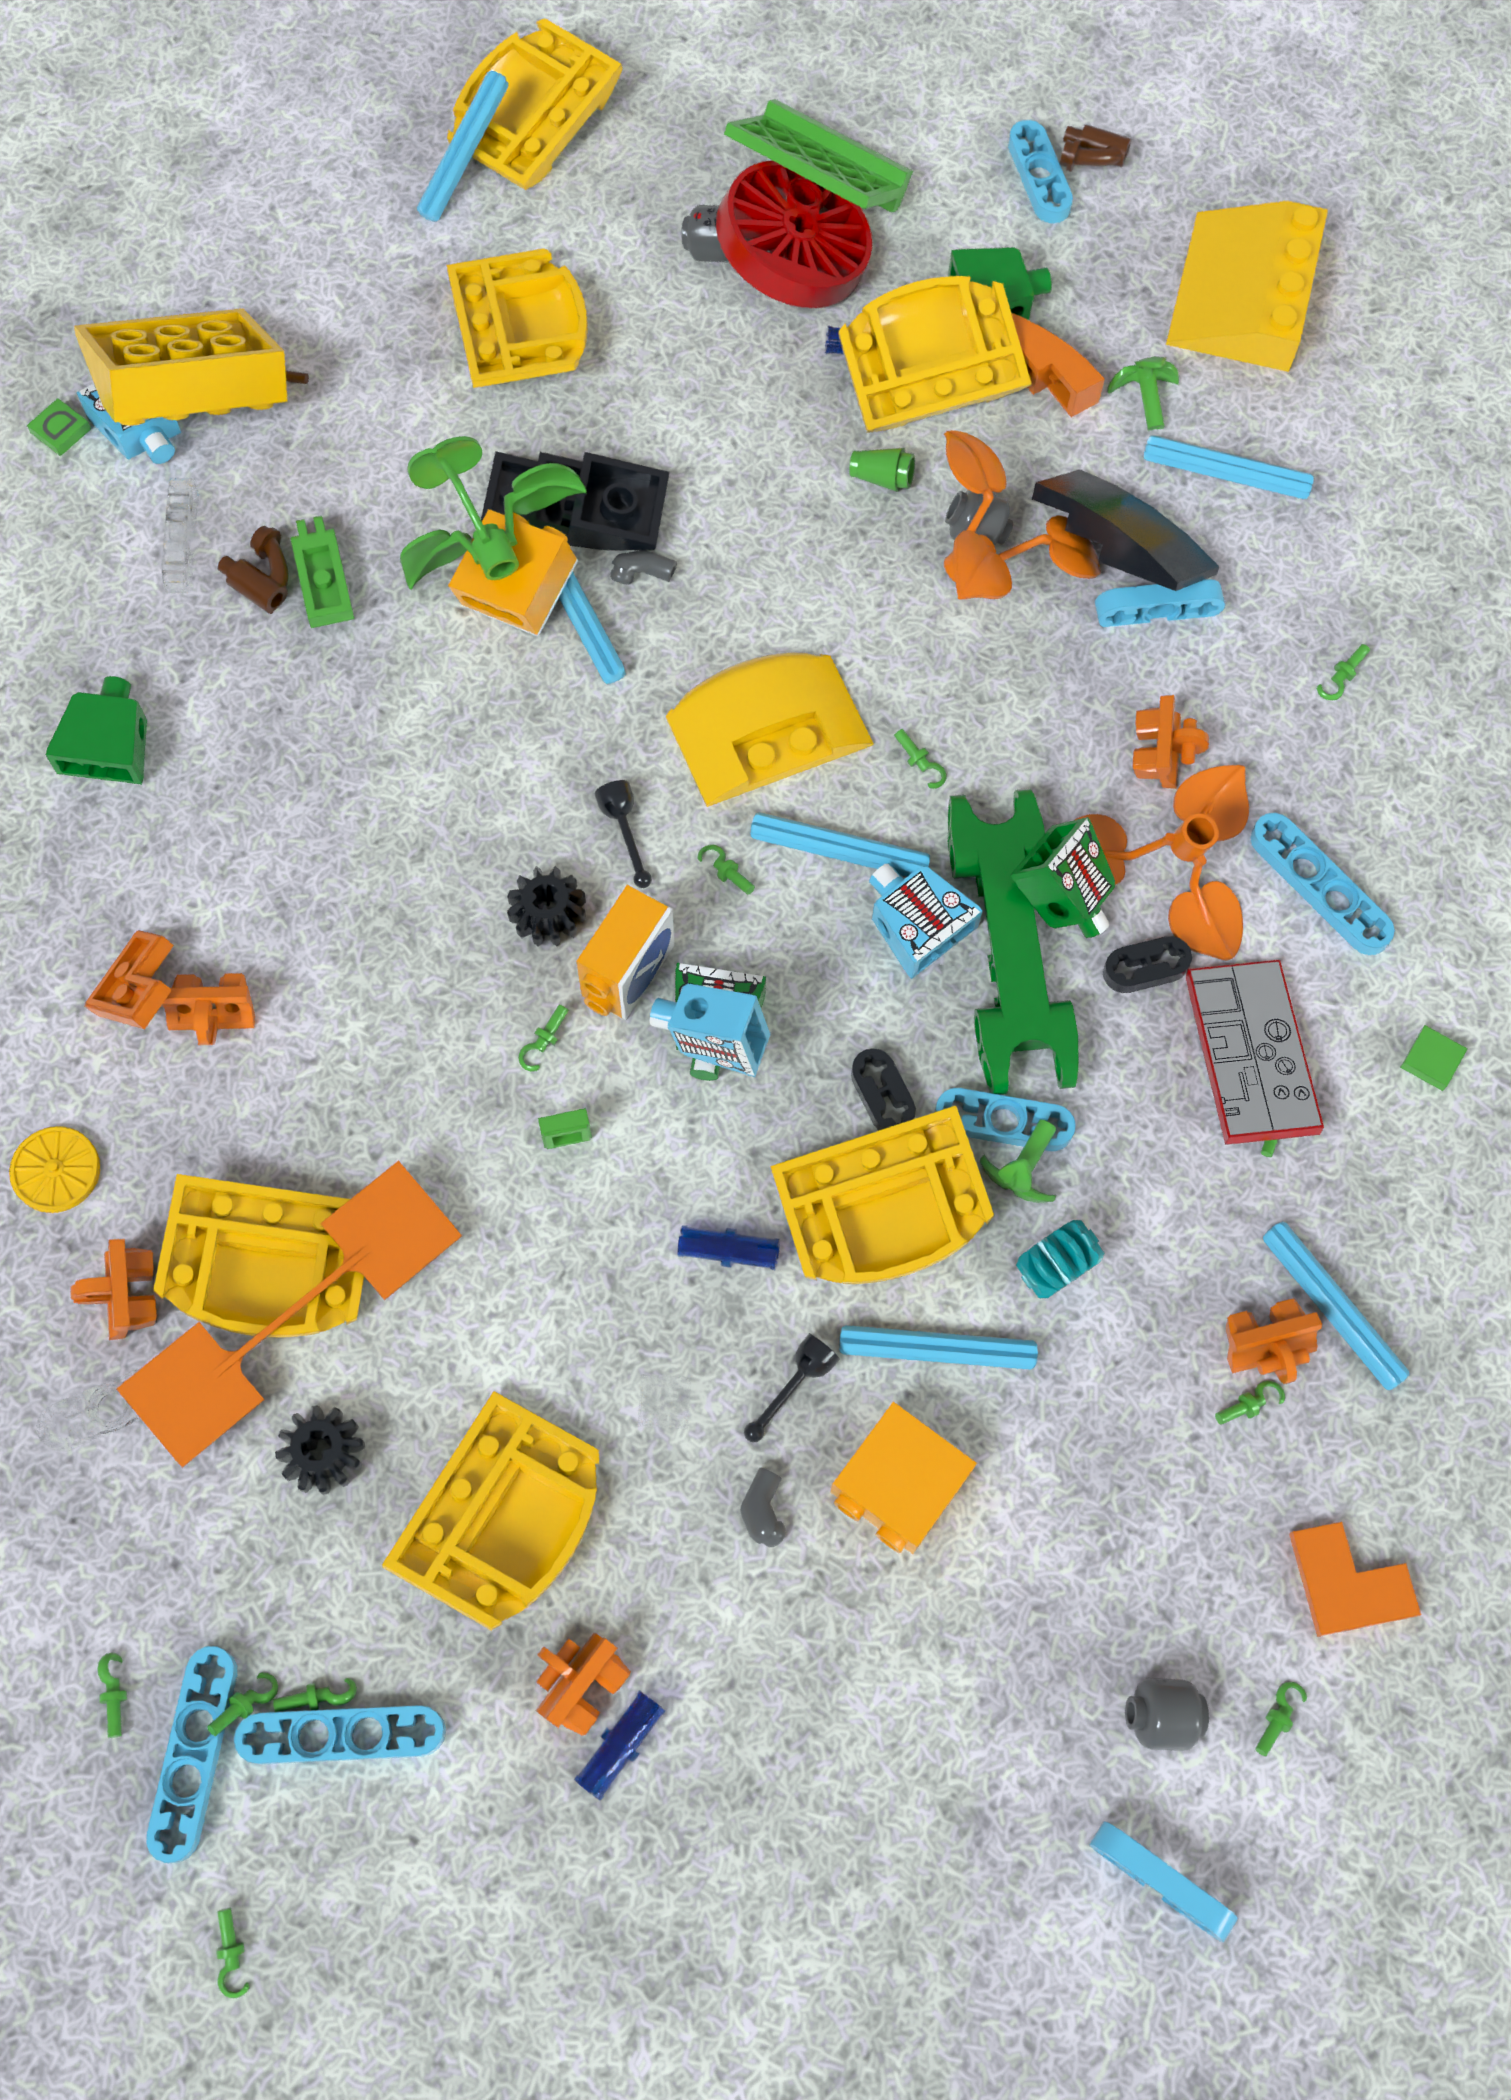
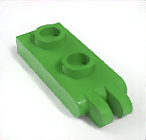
[290,515,355,628]

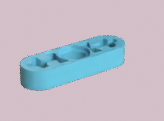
[1008,120,1073,223]
[1095,579,1225,627]
[935,1088,1076,1152]
[1089,1821,1238,1943]

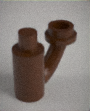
[1059,124,1132,172]
[217,526,289,614]

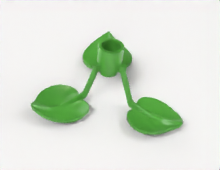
[400,436,586,590]

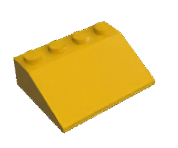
[1166,201,1328,372]
[74,308,288,426]

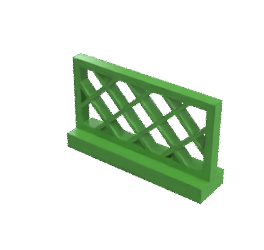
[724,99,913,213]

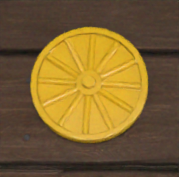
[9,1126,100,1213]

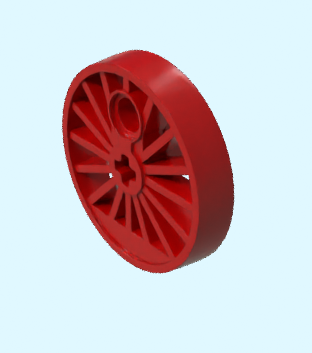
[716,160,872,308]

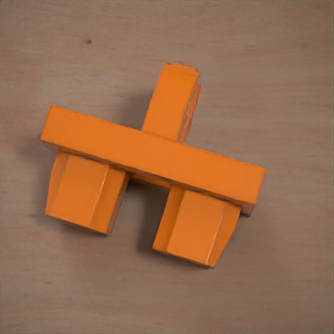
[162,973,255,1046]
[70,1239,157,1341]

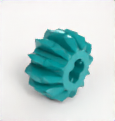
[1016,1220,1104,1298]

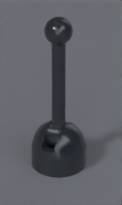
[594,780,652,888]
[744,1333,840,1442]

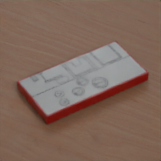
[1186,960,1324,1145]

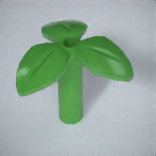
[1107,356,1179,431]
[980,1119,1057,1203]

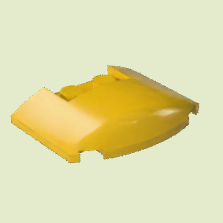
[447,18,623,190]
[446,248,588,388]
[838,276,1031,433]
[666,652,874,807]
[770,1106,994,1284]
[153,1174,364,1337]
[382,1391,599,1630]

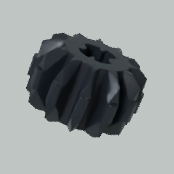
[507,866,586,947]
[275,1405,365,1495]

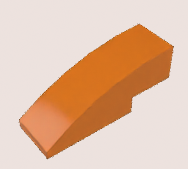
[1011,313,1105,417]

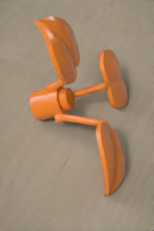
[943,430,1101,600]
[1075,765,1249,961]

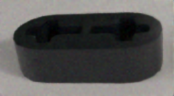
[1103,936,1192,993]
[851,1048,916,1131]

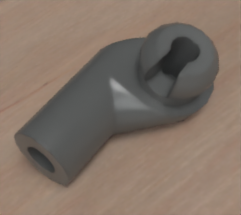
[610,550,677,585]
[740,1467,786,1547]

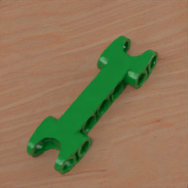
[948,789,1079,1095]

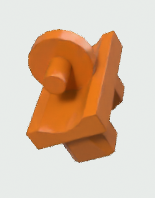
[1133,695,1209,789]
[1226,1298,1323,1384]
[536,1633,631,1736]

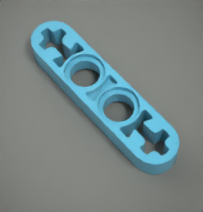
[1250,813,1395,955]
[146,1646,238,1863]
[234,1706,446,1764]

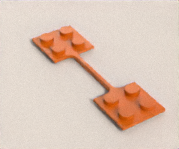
[116,1160,462,1468]

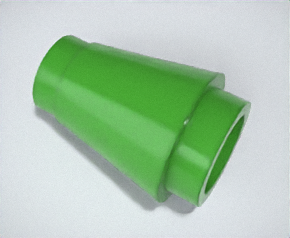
[849,448,915,492]

